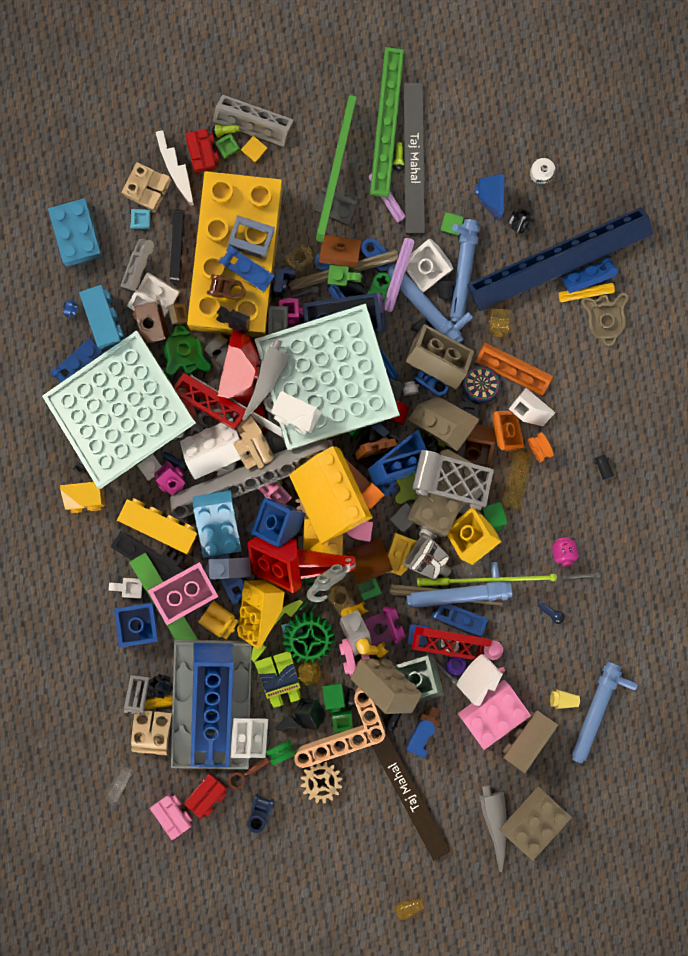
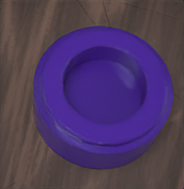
[446,656,466,675]

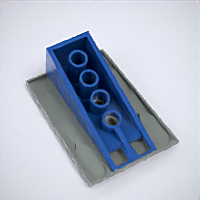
[171,640,252,769]

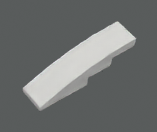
[156,131,194,206]

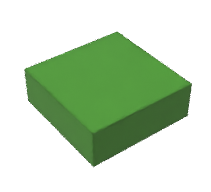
[215,133,240,159]
[440,212,464,236]

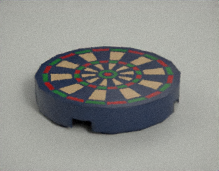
[462,366,501,404]

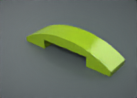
[251,600,303,662]

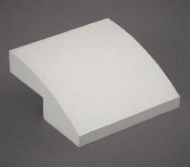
[127,272,181,322]
[456,654,503,706]
[230,718,268,758]

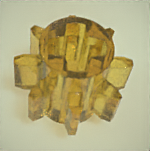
[297,660,321,686]

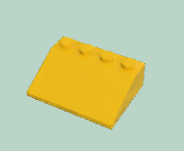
[289,446,373,544]

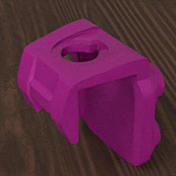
[364,606,405,645]

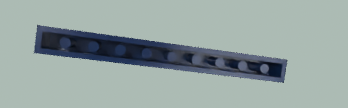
[467,207,653,311]

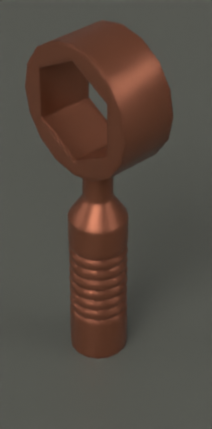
[228,757,270,790]

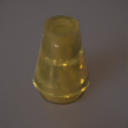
[394,898,424,921]

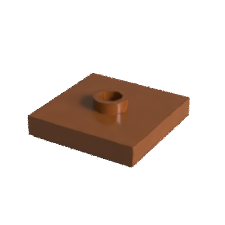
[319,235,361,268]

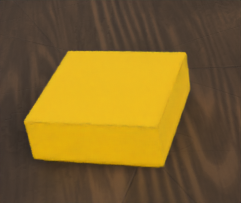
[241,136,268,163]

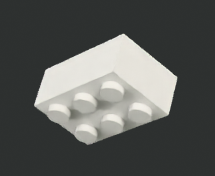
[180,418,247,479]

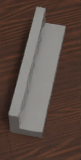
[213,95,293,147]

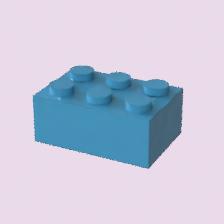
[48,198,103,267]
[79,285,125,351]
[193,490,242,558]

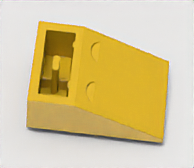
[237,580,284,649]

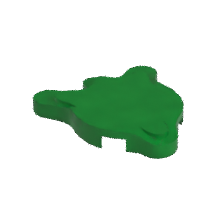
[164,325,211,377]

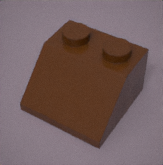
[453,424,496,468]

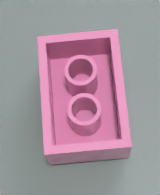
[148,562,218,625]
[458,680,531,750]

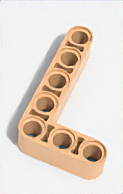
[294,687,386,768]

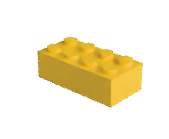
[117,498,199,555]

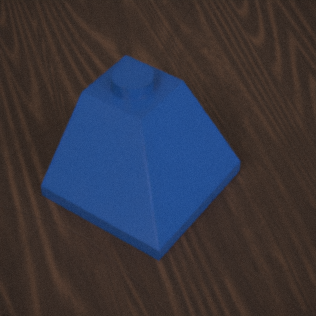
[475,174,504,220]
[251,498,306,548]

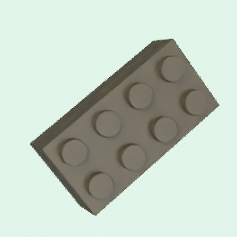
[407,449,478,537]

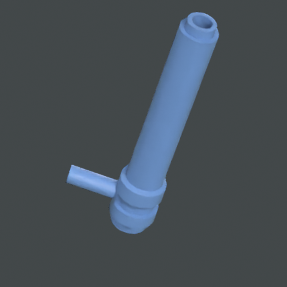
[450,219,480,323]
[386,264,473,343]
[407,562,512,608]
[572,662,638,764]

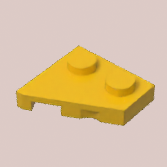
[387,533,417,576]

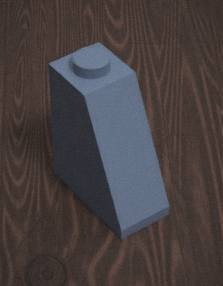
[209,558,251,579]

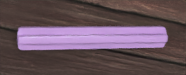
[384,238,414,312]

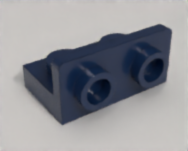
[273,266,296,297]

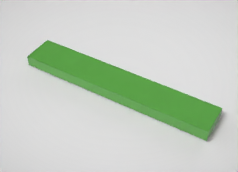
[129,552,198,640]

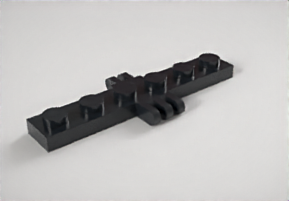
[111,531,219,608]

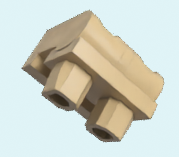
[121,162,171,213]
[234,416,274,469]
[131,711,172,755]

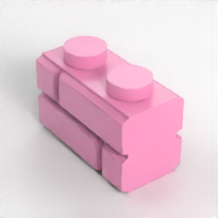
[150,793,193,840]

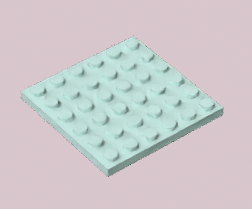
[255,304,400,451]
[42,331,196,489]

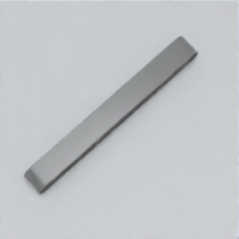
[170,439,330,518]

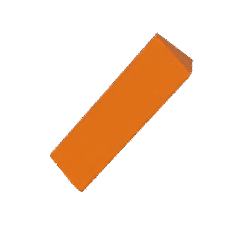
[475,343,553,396]

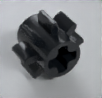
[509,209,534,233]
[149,674,173,699]

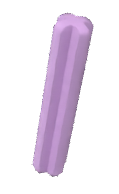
[369,173,405,222]

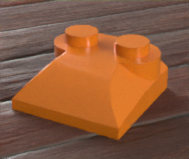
[493,411,525,451]

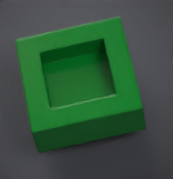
[332,710,353,733]

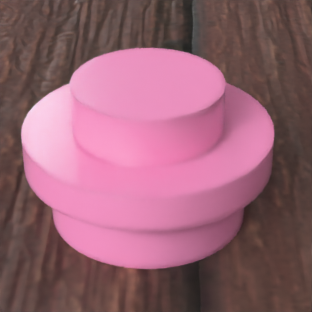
[484,641,503,660]

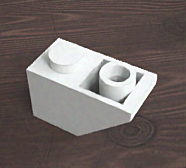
[509,388,555,426]

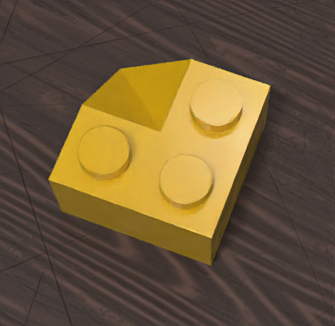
[60,482,106,513]
[447,508,502,565]
[303,515,343,555]

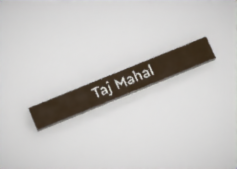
[360,715,450,861]

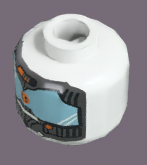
[530,158,556,185]

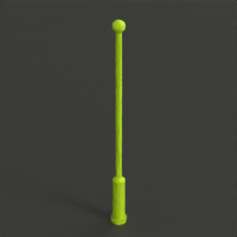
[417,574,557,587]

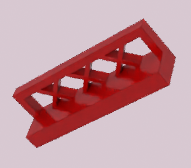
[174,373,246,430]
[412,626,492,660]

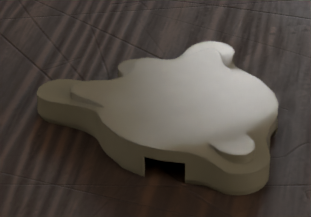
[581,293,629,347]

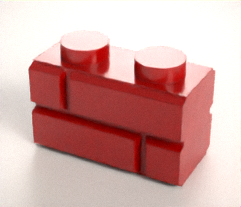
[185,129,220,174]
[184,773,228,819]

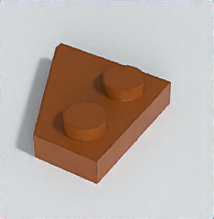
[355,437,397,460]

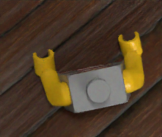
[339,602,389,658]

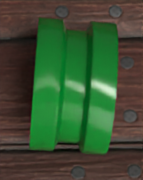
[266,740,296,765]

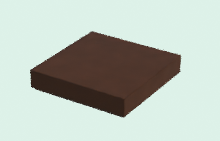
[346,537,393,585]

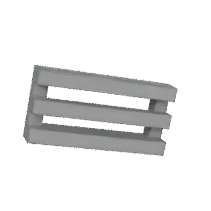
[124,675,150,715]

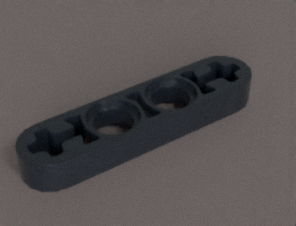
[170,209,185,283]

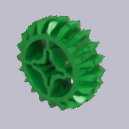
[283,612,335,664]

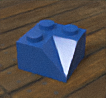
[114,603,158,647]

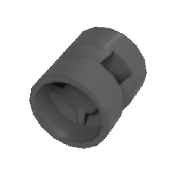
[204,333,229,369]

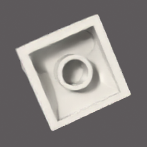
[406,239,453,293]

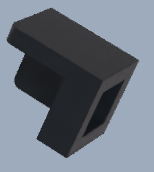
[293,698,326,730]

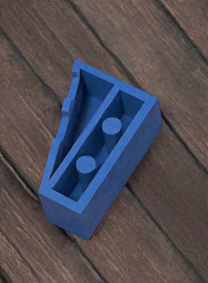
[368,429,427,486]

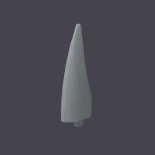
[242,339,291,421]
[479,785,507,872]

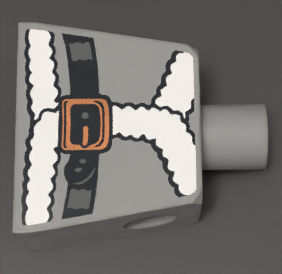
[403,534,452,580]

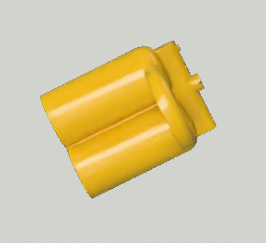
[198,601,239,640]

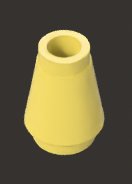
[550,690,580,709]

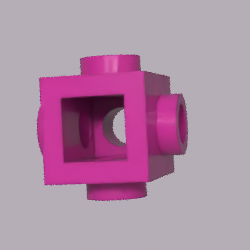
[279,298,304,327]
[154,461,186,496]

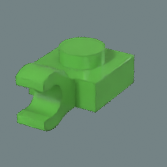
[327,265,362,287]

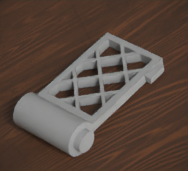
[413,450,494,510]

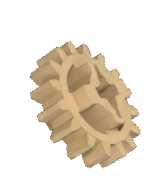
[301,761,342,803]

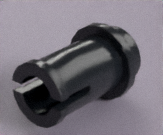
[595,454,614,480]
[384,713,402,730]

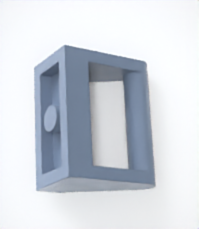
[228,216,275,260]

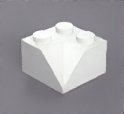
[271,391,321,435]

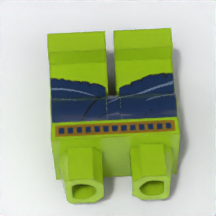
[254,652,301,708]

